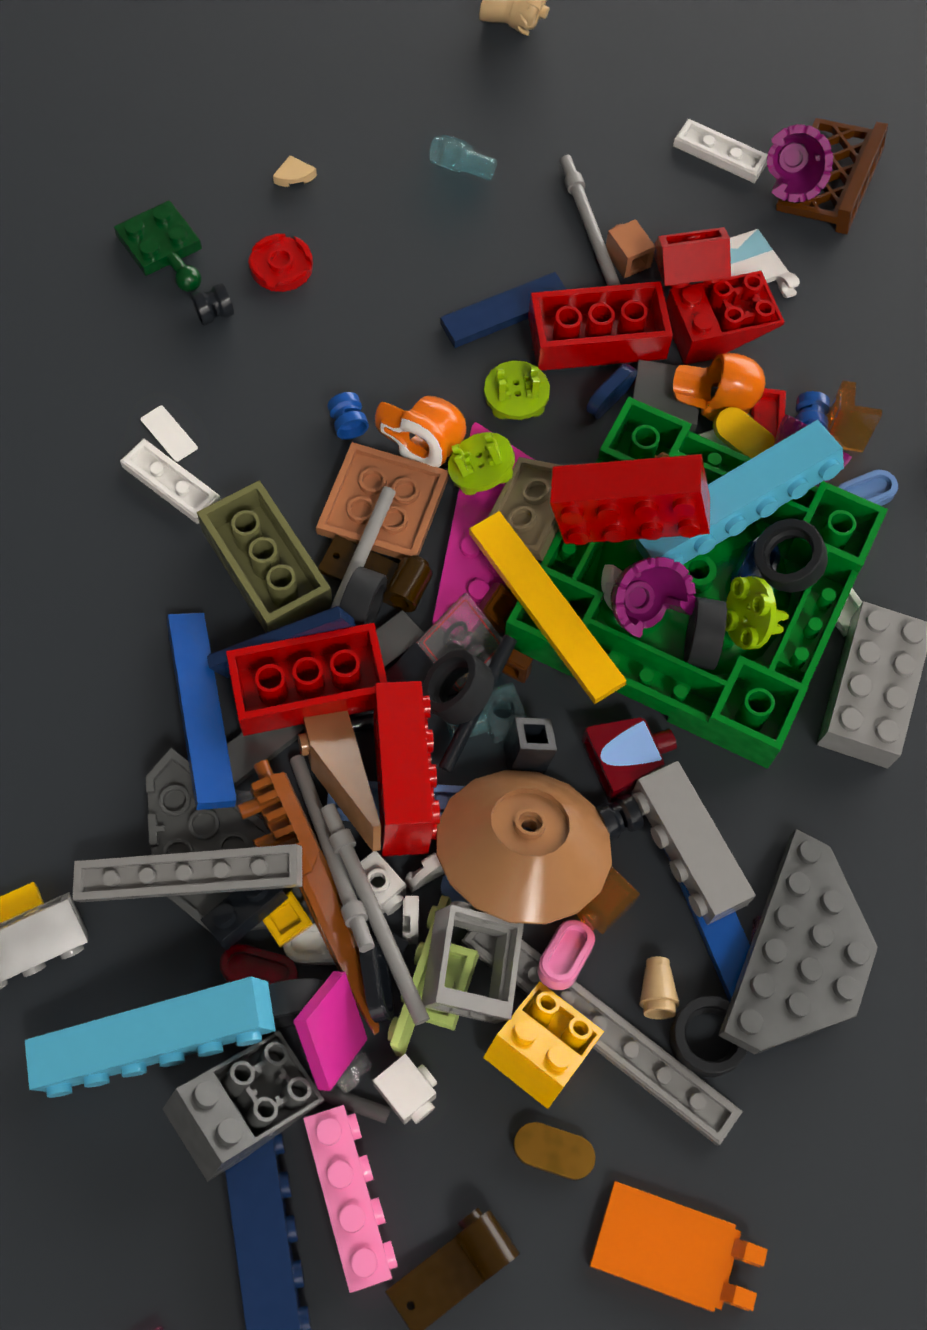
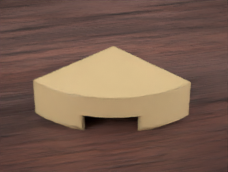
[273,156,317,187]

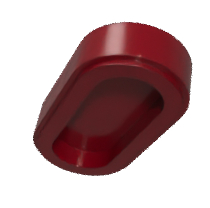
[220,944,298,984]

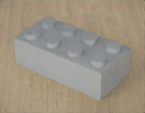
[817,601,927,769]

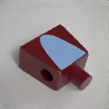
[582,717,677,803]

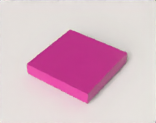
[294,971,368,1091]

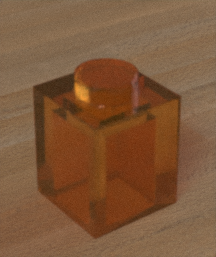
[577,867,640,935]

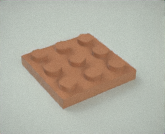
[316,442,449,559]

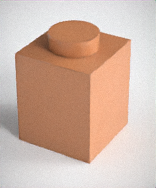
[606,219,656,279]

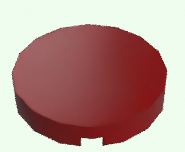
[248,233,313,292]

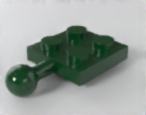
[114,200,202,292]

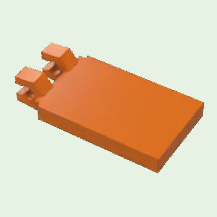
[589,1181,768,1312]

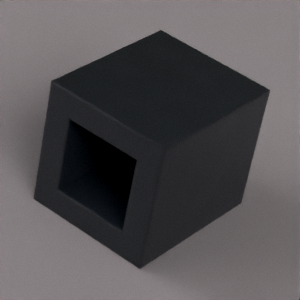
[503,717,557,774]

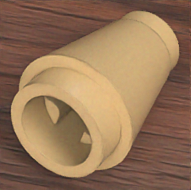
[639,956,680,1020]

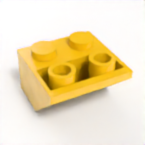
[483,981,604,1109]

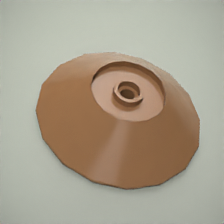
[436,770,612,924]

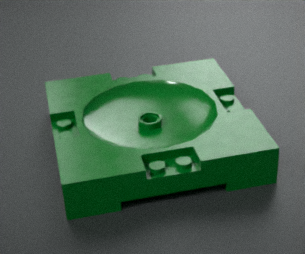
[505,397,888,769]

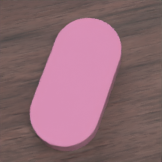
[537,920,595,990]

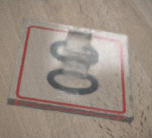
[416,593,502,693]

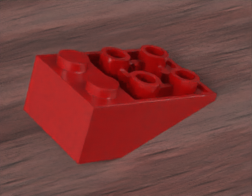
[654,227,731,288]
[666,270,785,365]

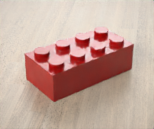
[528,281,673,371]
[550,454,710,545]
[226,623,388,736]
[373,681,440,856]

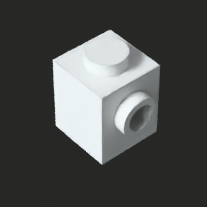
[349,851,406,915]
[373,1054,437,1125]

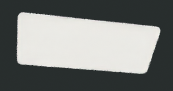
[140,405,198,462]

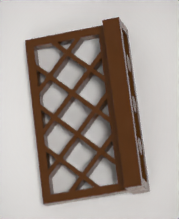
[776,118,888,235]

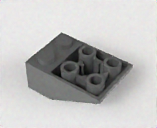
[163,1031,324,1182]

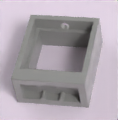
[422,901,524,1024]

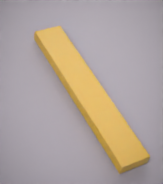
[469,511,627,705]

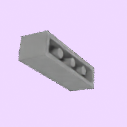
[632,761,756,925]
[0,892,89,989]

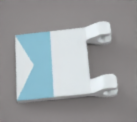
[730,229,800,298]

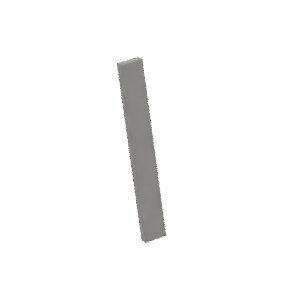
[461,912,743,1146]

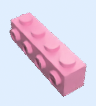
[303,1105,398,1293]

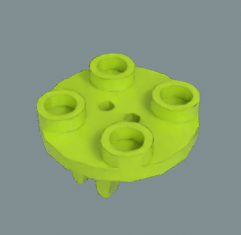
[484,360,550,420]
[448,432,515,495]
[725,576,789,650]

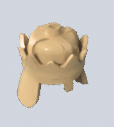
[479,0,550,36]

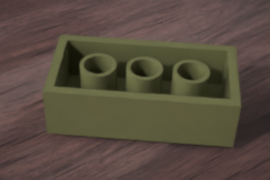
[197,480,333,633]

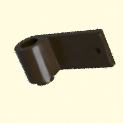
[318,535,433,612]
[385,1208,520,1330]

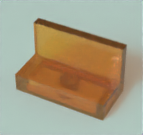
[826,380,882,452]

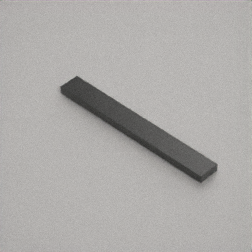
[227,610,424,788]

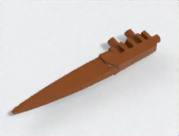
[237,760,380,1036]

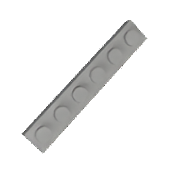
[72,844,302,902]

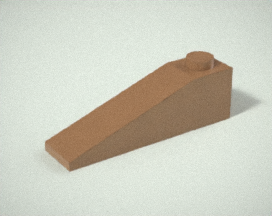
[298,711,381,852]

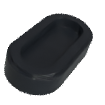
[359,940,395,1023]

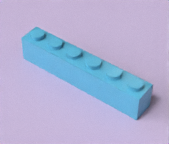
[634,419,844,565]
[25,976,276,1098]

